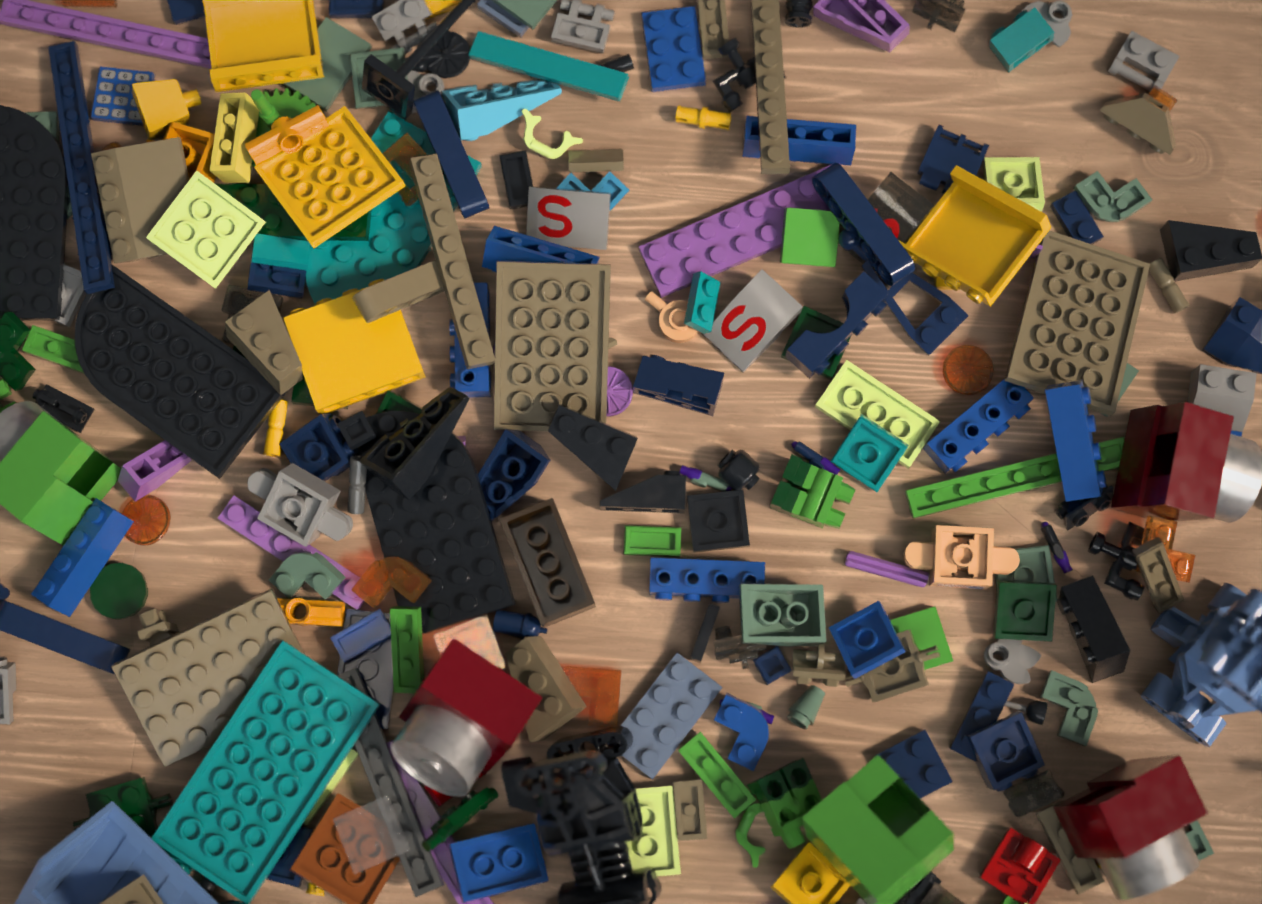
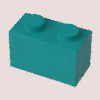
[990,7,1055,72]

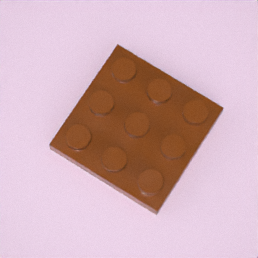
[290,793,400,904]

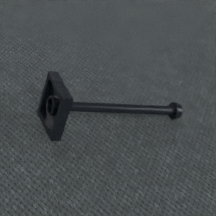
[362,0,476,120]

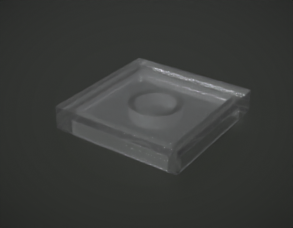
[333,795,410,874]

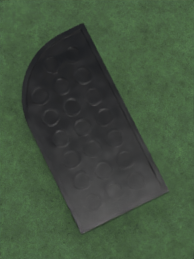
[0,105,69,321]
[75,264,288,479]
[356,411,516,635]

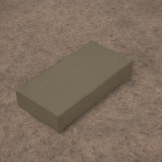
[569,149,624,173]

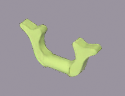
[521,109,583,159]

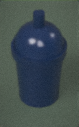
[493,610,548,640]

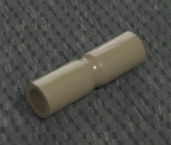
[1149,258,1189,314]

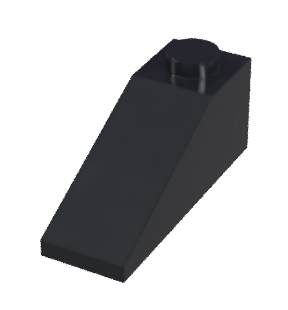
[600,471,686,514]

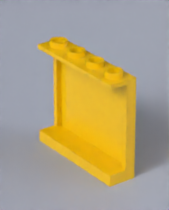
[202,0,324,92]
[898,165,1051,307]
[283,279,426,415]

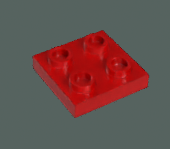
[979,827,1061,904]

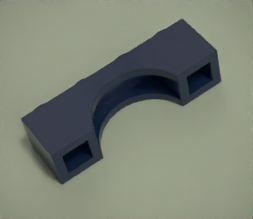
[785,271,889,379]

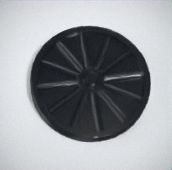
[423,31,470,78]

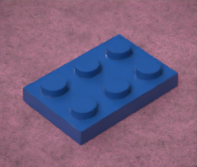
[642,6,706,92]
[449,823,549,903]

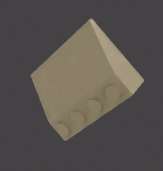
[91,137,189,264]

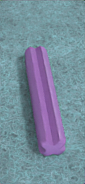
[845,551,928,587]

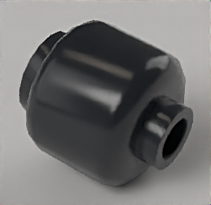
[717,449,760,491]

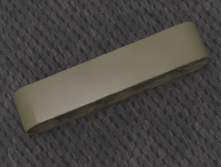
[352,260,472,323]

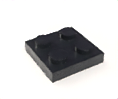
[687,490,750,553]

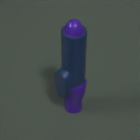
[791,441,840,475]

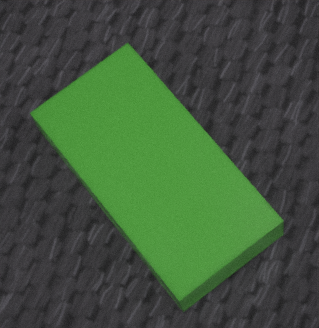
[624,526,681,557]

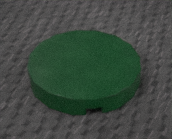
[90,563,148,620]

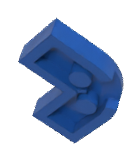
[714,693,769,772]

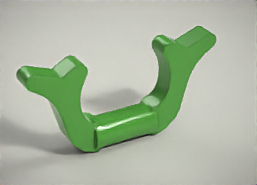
[735,803,765,868]

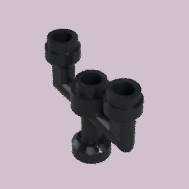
[713,38,787,113]
[1088,522,1165,601]

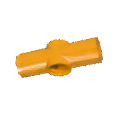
[245,105,330,165]
[277,598,346,627]

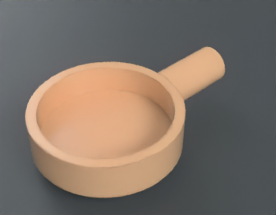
[645,291,698,343]

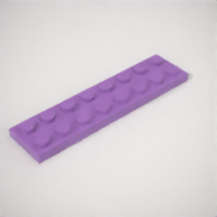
[639,163,840,298]

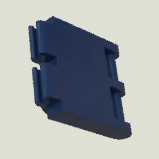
[917,124,989,194]

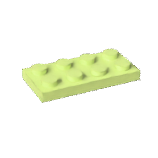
[815,360,940,469]

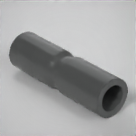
[347,455,367,514]

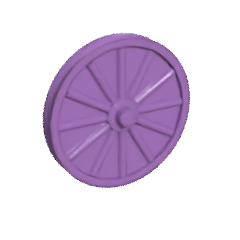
[607,366,633,416]

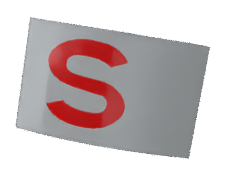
[526,187,611,250]
[703,269,803,373]

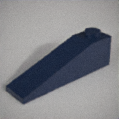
[1202,297,1262,374]
[478,429,550,521]

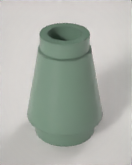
[787,685,825,730]

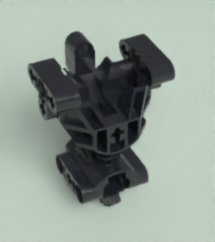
[501,726,662,904]

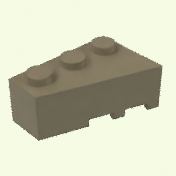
[225,290,303,395]
[505,636,587,742]

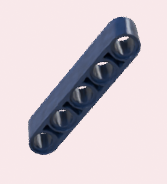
[413,90,490,219]
[812,163,915,286]
[0,600,131,675]

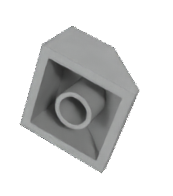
[1188,364,1257,432]

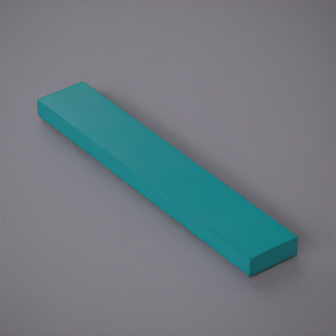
[469,31,629,102]

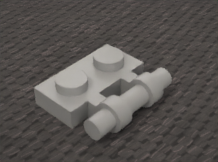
[372,0,438,55]
[551,0,615,54]

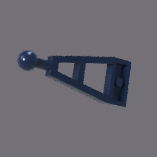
[838,229,969,356]

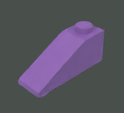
[118,440,192,502]

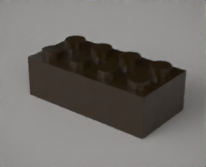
[500,498,596,628]

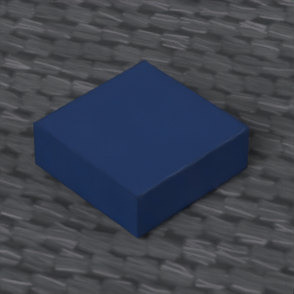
[752,646,792,685]

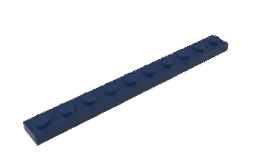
[48,41,115,294]

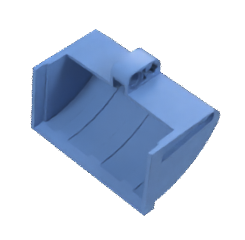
[15,801,218,904]

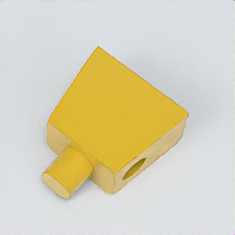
[132,79,201,140]

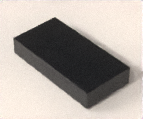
[500,151,533,210]
[690,604,720,664]

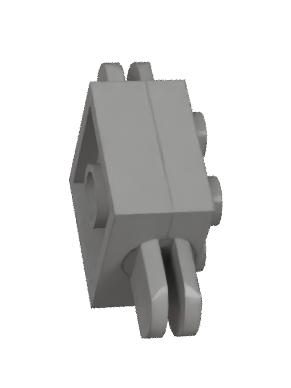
[247,463,353,547]

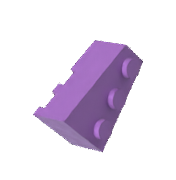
[813,0,910,53]

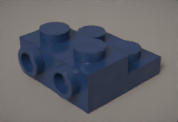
[280,414,358,481]
[967,711,1045,791]

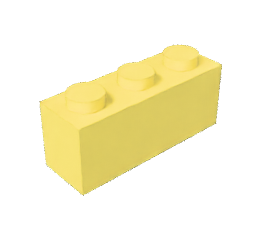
[210,93,259,183]

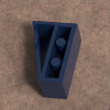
[633,354,724,416]

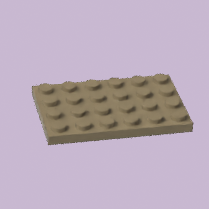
[1004,230,1150,416]
[494,261,611,431]
[112,588,305,767]

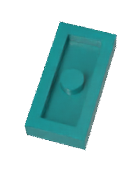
[684,271,721,334]

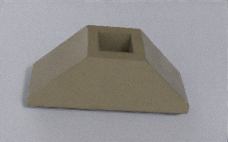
[1100,93,1176,155]

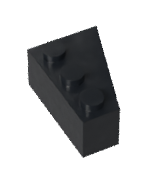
[1160,220,1262,282]
[548,404,638,491]
[1057,576,1131,683]

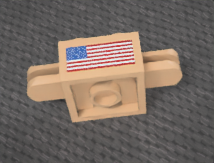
[903,525,1020,590]

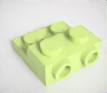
[983,157,1045,212]

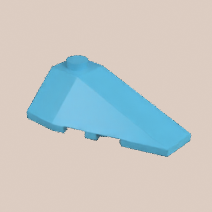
[442,80,562,141]

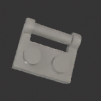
[1108,31,1179,97]

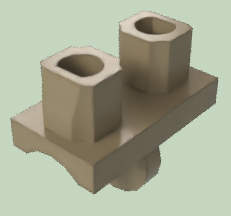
[137,609,179,646]
[793,643,846,687]

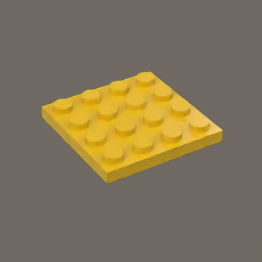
[254,106,406,249]

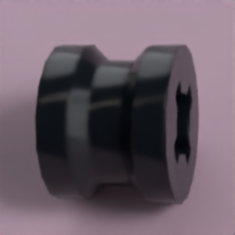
[785,0,813,28]

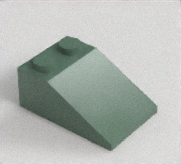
[739,584,826,646]

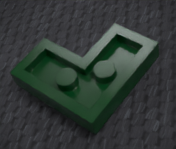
[0,312,36,391]

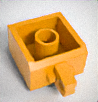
[145,122,217,183]

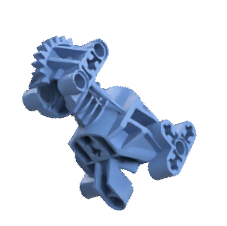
[1141,583,1262,747]

